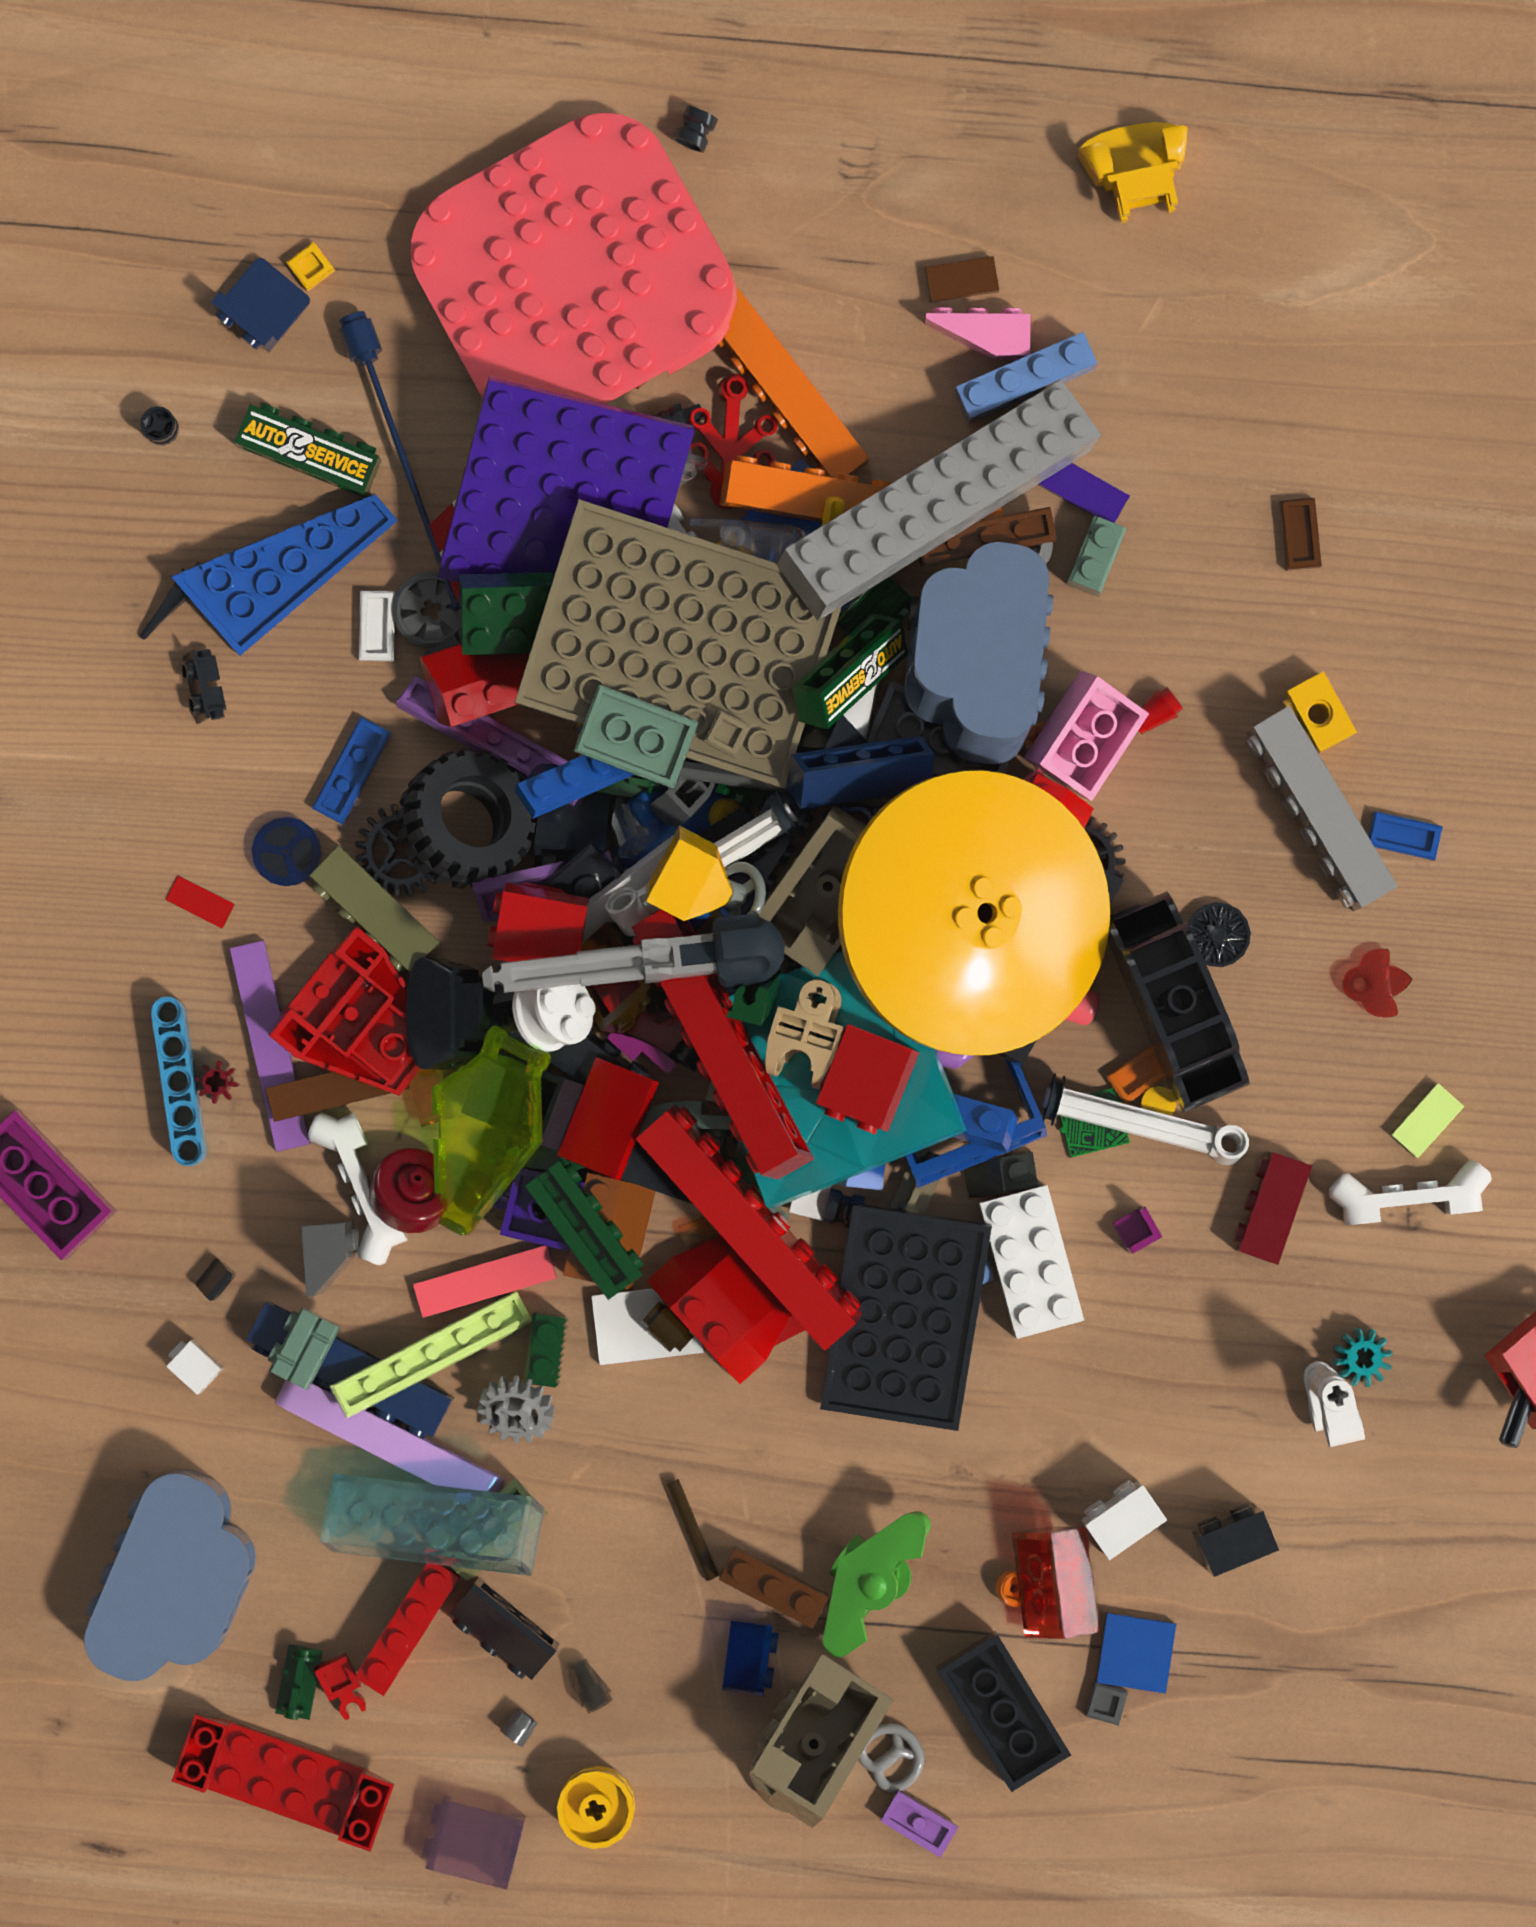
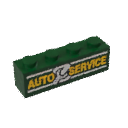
[234,403,382,498]
[792,613,908,729]

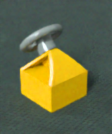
[646,825,766,921]

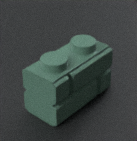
[1067,516,1127,597]
[267,1307,341,1390]

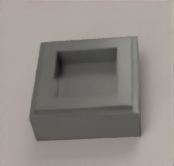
[1084,1681,1128,1726]

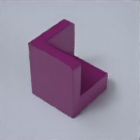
[1112,1206,1162,1254]

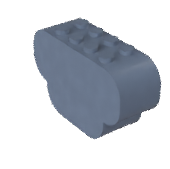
[904,542,1054,764]
[84,1469,256,1681]

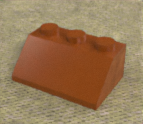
[563,1172,655,1290]

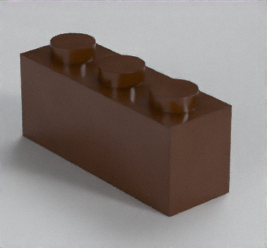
[719,1545,829,1629]

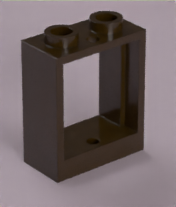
[581,921,665,1033]

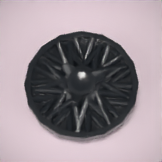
[1187,902,1251,967]

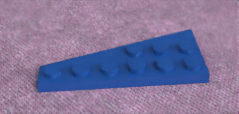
[171,493,398,656]

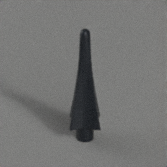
[140,562,201,640]

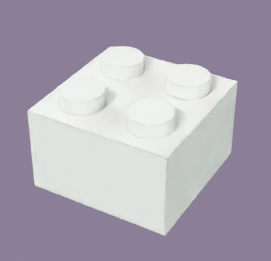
[1081,1480,1167,1561]

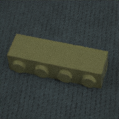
[310,846,441,973]

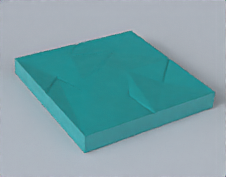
[729,950,967,1209]

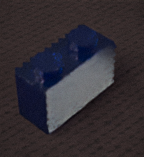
[722,1618,779,1696]

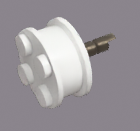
[502,984,595,1052]

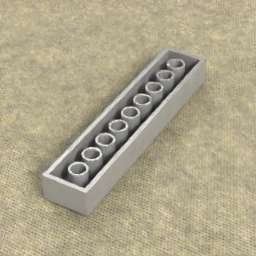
[777,380,1102,621]

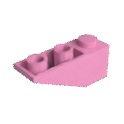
[925,307,1030,361]

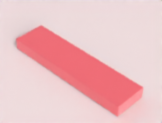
[413,1245,557,1318]

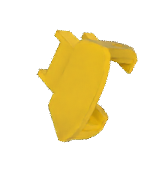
[1077,122,1188,224]

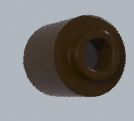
[641,1301,694,1352]

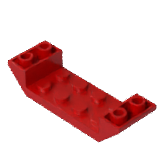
[172,1714,394,1852]

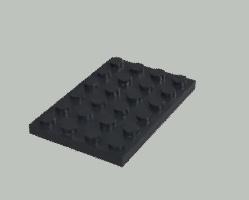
[820,1203,992,1431]

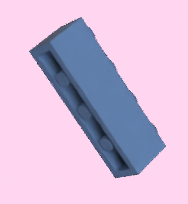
[954,332,1097,425]

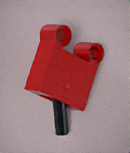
[1484,1311,1536,1448]

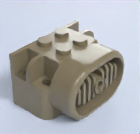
[759,804,867,976]
[749,1654,893,1828]

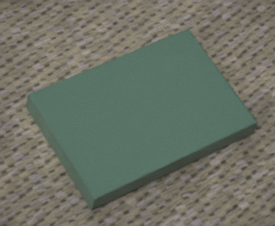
[574,684,699,789]

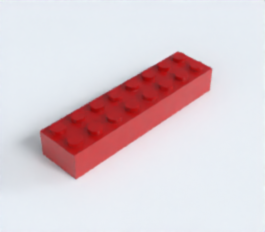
[631,909,814,1180]
[636,1104,862,1351]

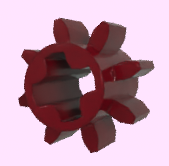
[195,1060,240,1104]

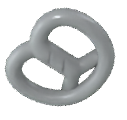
[858,1723,925,1793]

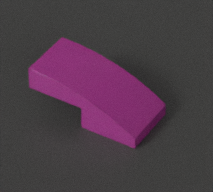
[607,1032,679,1074]

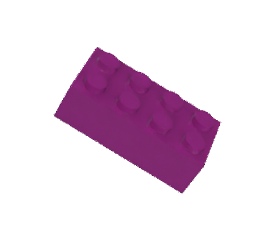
[0,1110,117,1260]

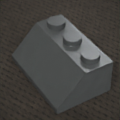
[301,1221,361,1297]

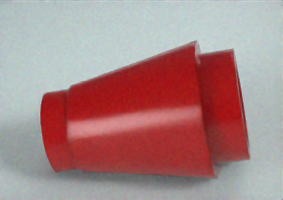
[1138,687,1183,734]

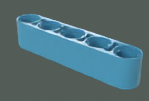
[151,996,207,1166]

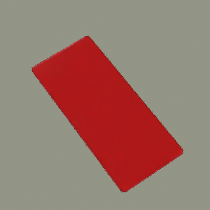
[166,876,234,928]

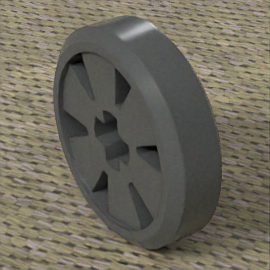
[393,572,459,649]

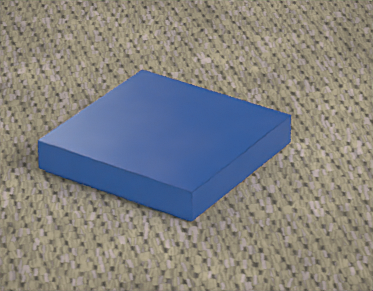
[1096,1612,1177,1694]

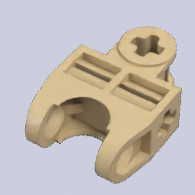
[765,980,846,1090]

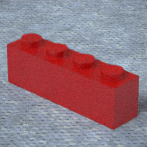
[354,1555,460,1696]

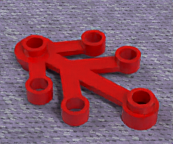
[687,374,777,509]

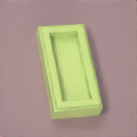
[1391,1083,1464,1158]

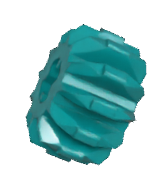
[1333,1328,1393,1387]

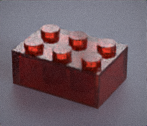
[1011,1527,1099,1639]

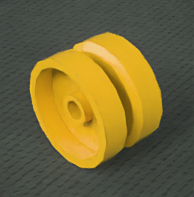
[557,1765,636,1849]

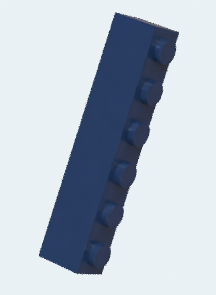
[246,1301,454,1439]

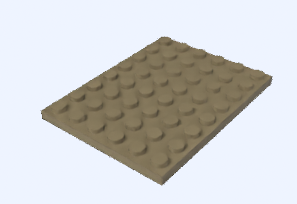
[514,499,842,789]

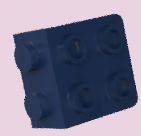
[211,258,310,353]

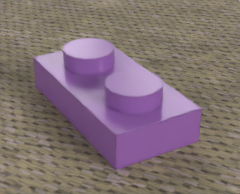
[880,1790,959,1858]

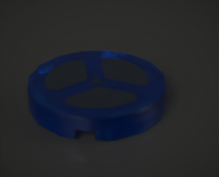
[251,817,322,887]

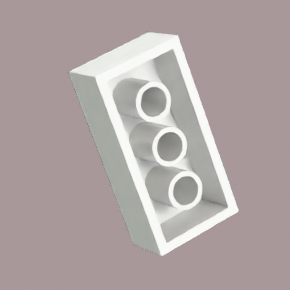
[978,1185,1084,1339]

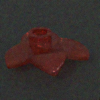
[1342,949,1412,1018]

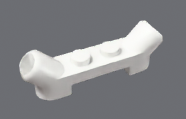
[308,1112,408,1266]
[1328,1160,1492,1225]

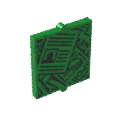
[1060,1088,1130,1158]

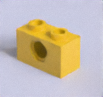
[1282,671,1357,754]

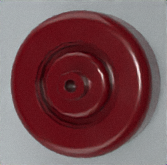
[369,1148,456,1233]

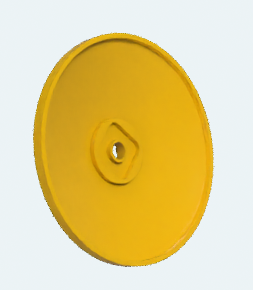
[838,771,1110,1055]

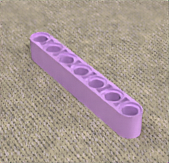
[274,1380,505,1508]

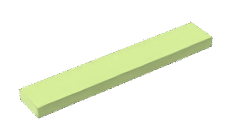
[330,1291,532,1419]

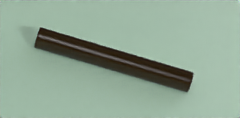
[666,1479,719,1581]

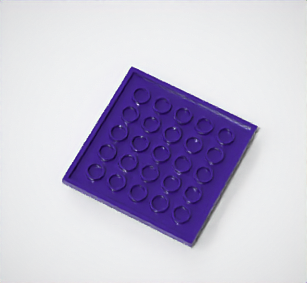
[437,376,695,583]

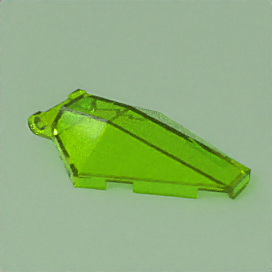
[432,1026,551,1236]

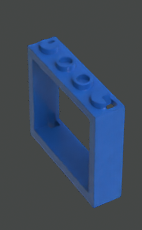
[905,1058,1048,1188]

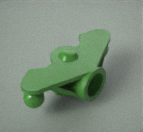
[823,1511,931,1657]

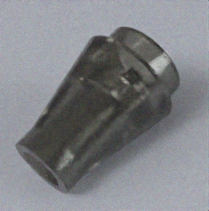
[568,1659,613,1714]

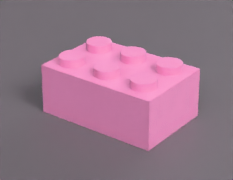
[1024,671,1149,801]

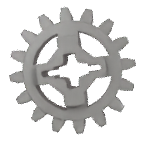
[477,1376,555,1444]

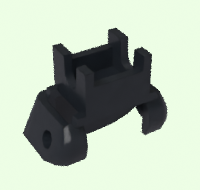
[406,957,518,1070]

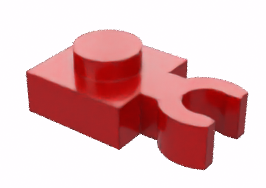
[314,1652,366,1720]

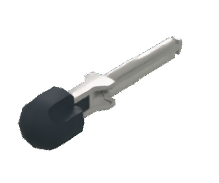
[482,915,785,993]

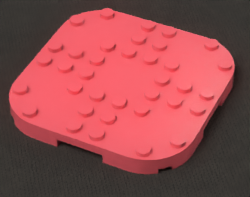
[410,113,737,404]

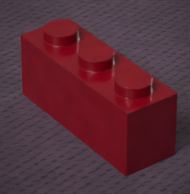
[1233,1152,1312,1265]

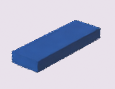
[312,717,392,825]

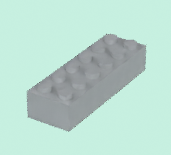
[1246,705,1398,912]

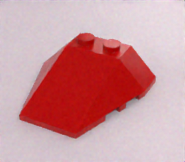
[268,926,421,1096]
[646,1213,820,1384]

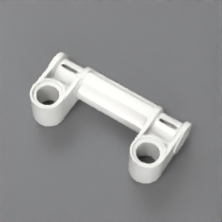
[1303,1361,1365,1448]

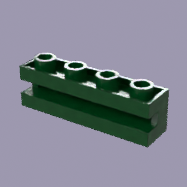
[525,1161,644,1300]

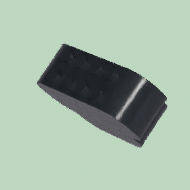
[1107,891,1250,1112]

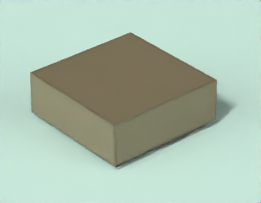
[703,710,751,758]

